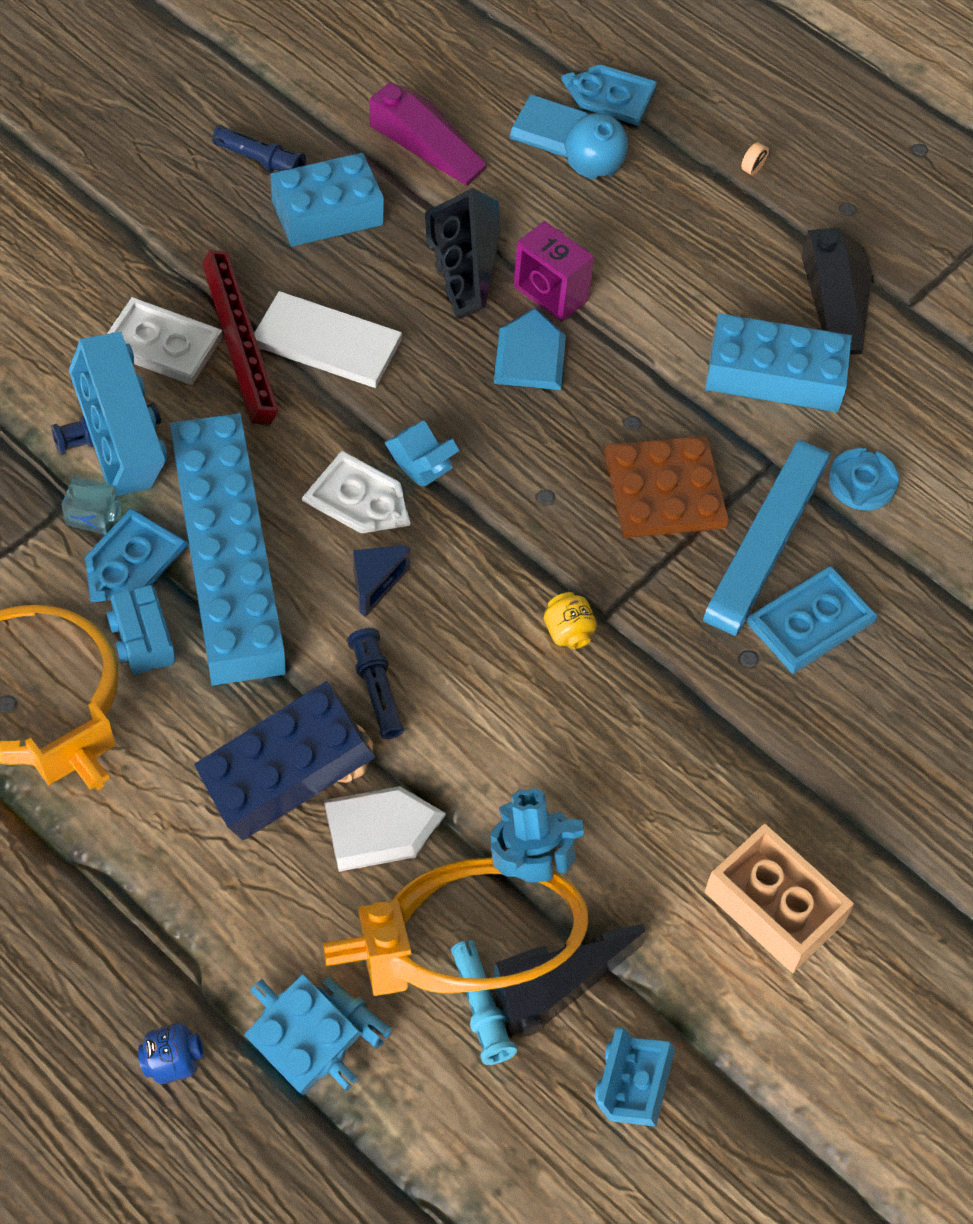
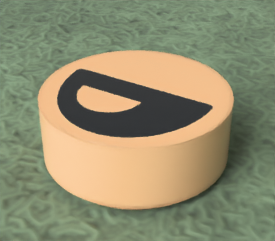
[741,142,769,176]

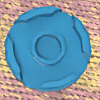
[829,448,899,511]

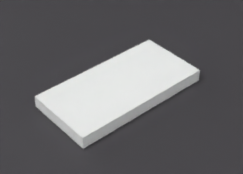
[254,291,402,388]

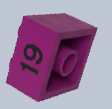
[513,221,594,322]

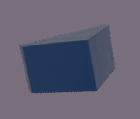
[353,545,410,617]

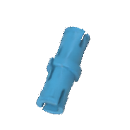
[318,977,392,1049]

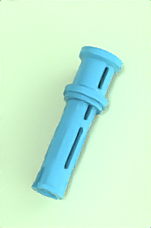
[451,940,517,1065]

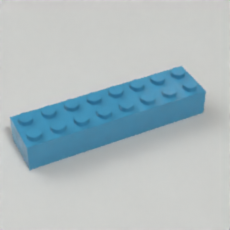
[170,413,286,686]

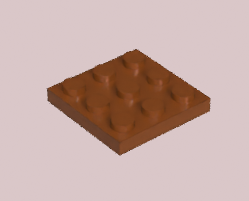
[604,436,729,538]

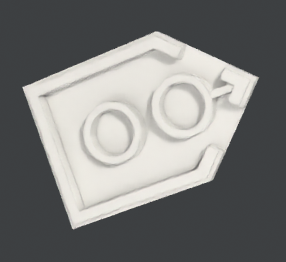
[302,451,411,533]
[324,786,446,872]

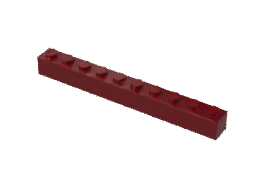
[202,250,279,424]

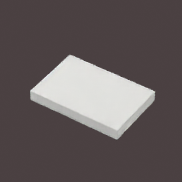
[107,297,223,385]

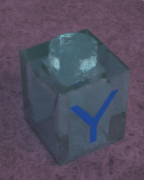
[61,476,122,535]

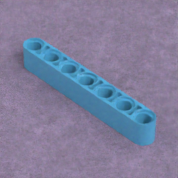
[703,439,831,637]

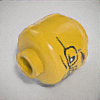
[543,592,597,649]

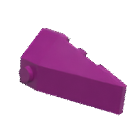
[370,82,487,186]

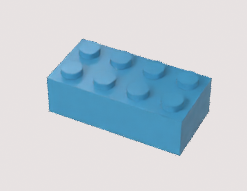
[705,313,852,412]
[69,332,167,497]

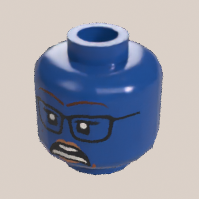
[138,1023,204,1084]

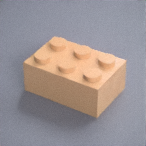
[705,823,854,974]

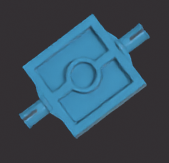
[244,974,363,1095]

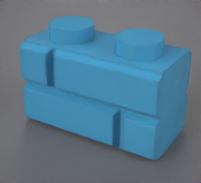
[106,585,175,675]

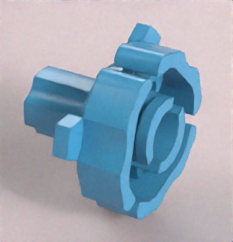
[490,788,584,883]

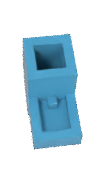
[384,420,460,486]

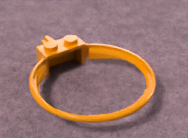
[0,605,119,790]
[323,858,588,996]

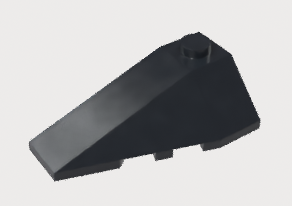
[425,188,501,319]
[801,228,872,355]
[491,924,646,1037]

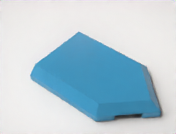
[561,65,657,126]
[509,94,590,158]
[494,306,566,390]
[85,508,188,603]

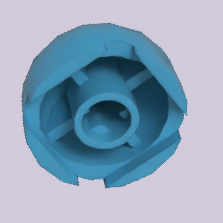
[564,113,629,179]

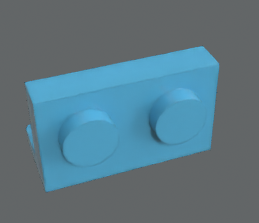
[595,1027,675,1127]

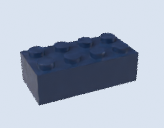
[194,681,376,840]

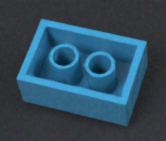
[270,153,384,247]

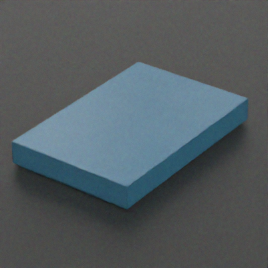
[746,565,877,674]

